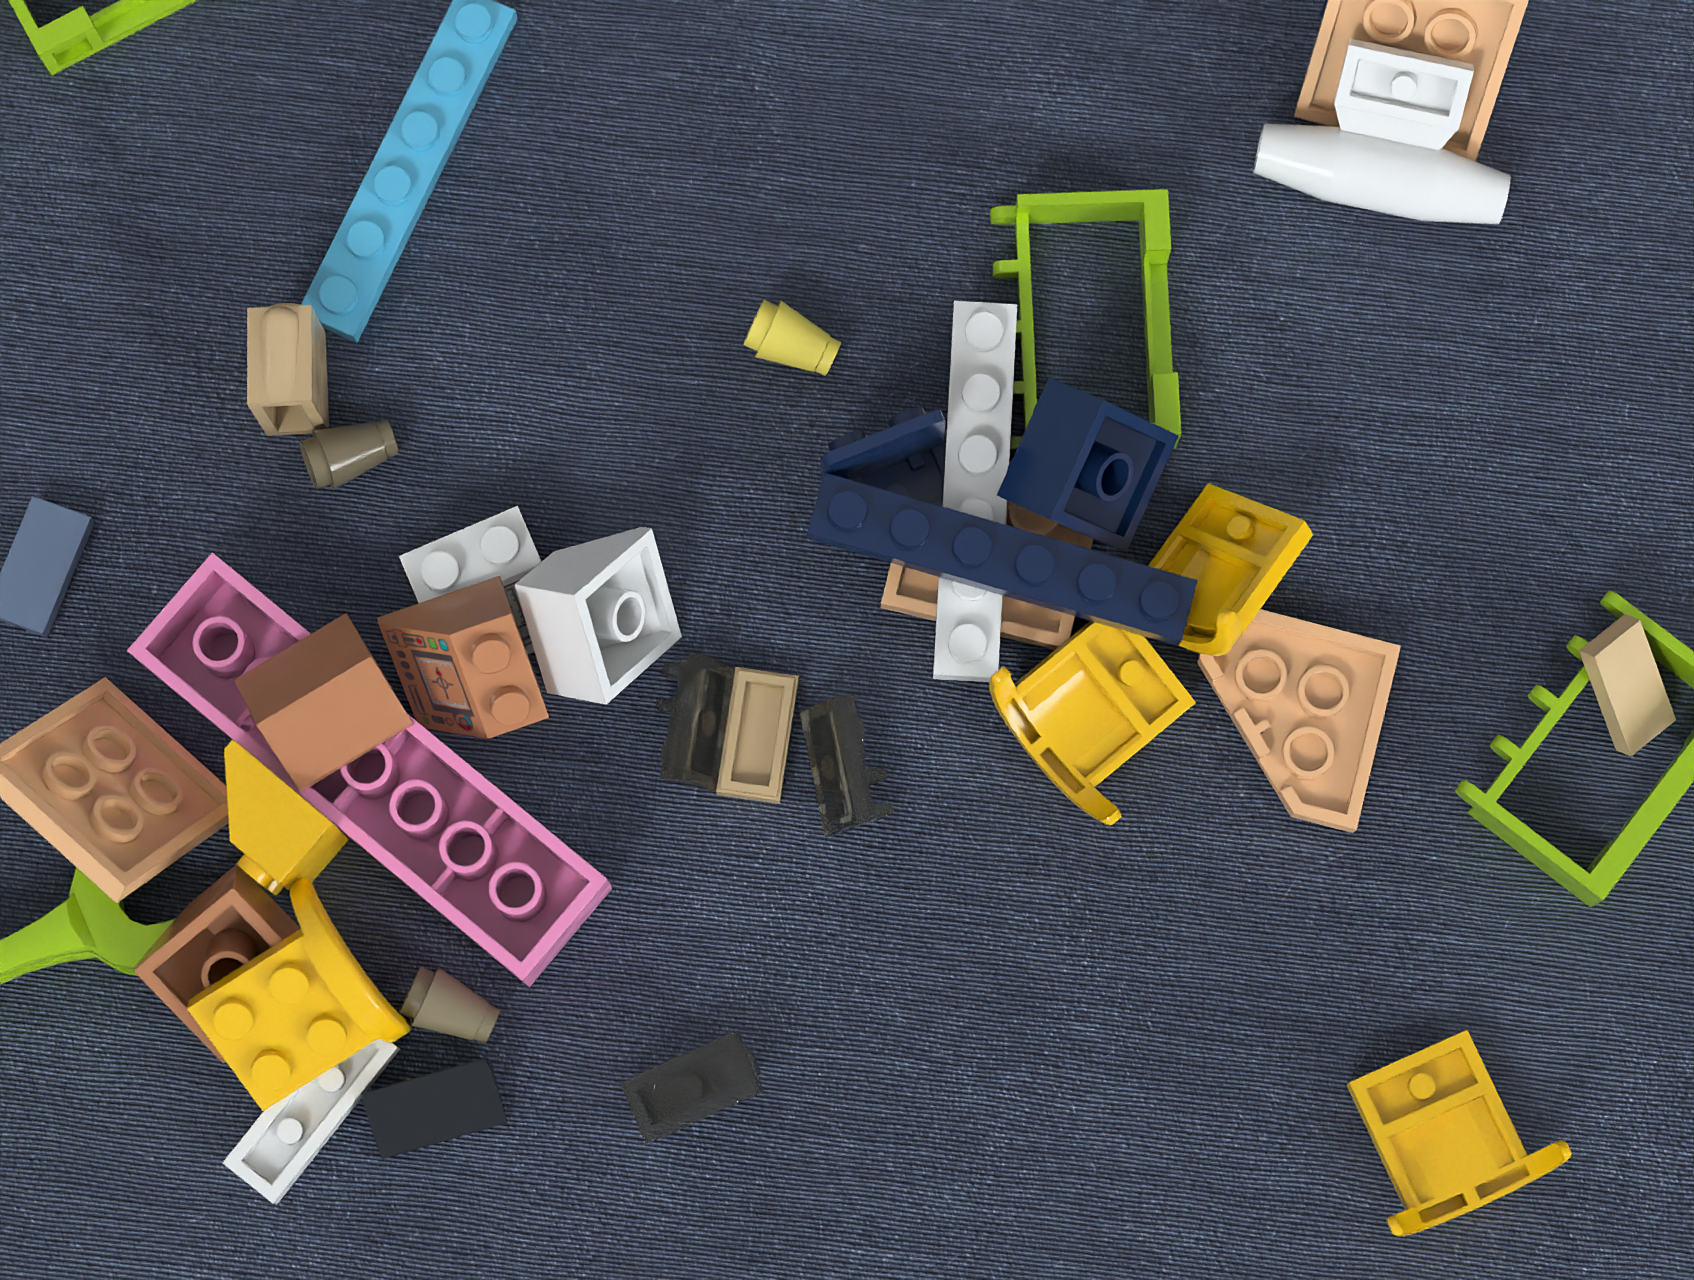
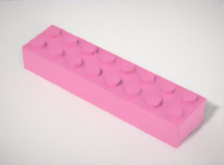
[127,552,612,987]

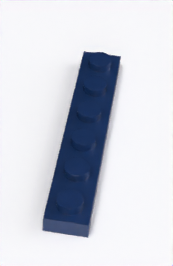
[806,473,1198,646]

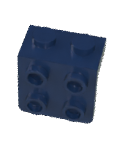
[820,407,946,552]

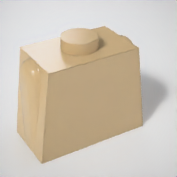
[247,303,329,436]

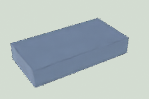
[0,496,95,638]

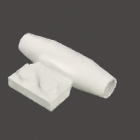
[1253,38,1510,224]

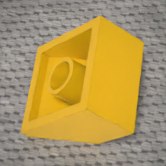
[224,739,349,896]

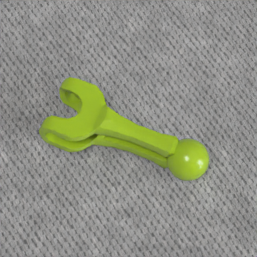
[0,868,176,985]

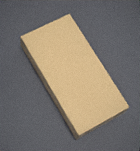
[1579,614,1676,757]
[716,667,799,804]

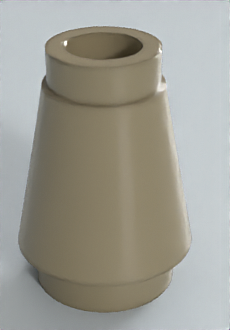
[299,419,399,490]
[399,966,501,1044]

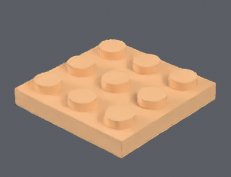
[1294,0,1529,161]
[0,677,229,903]

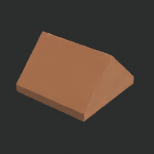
[234,613,414,792]

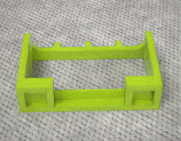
[9,0,197,76]
[990,189,1181,455]
[1455,591,1694,907]

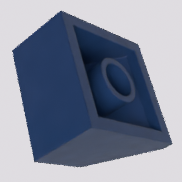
[997,377,1179,552]

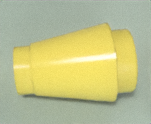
[743,299,841,376]

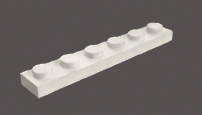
[933,301,1017,682]

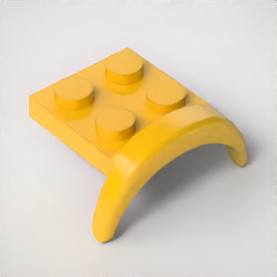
[1148,483,1313,656]
[989,621,1196,825]
[187,877,412,1111]
[1346,1030,1572,1236]

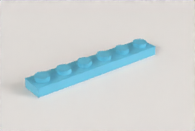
[301,0,518,343]

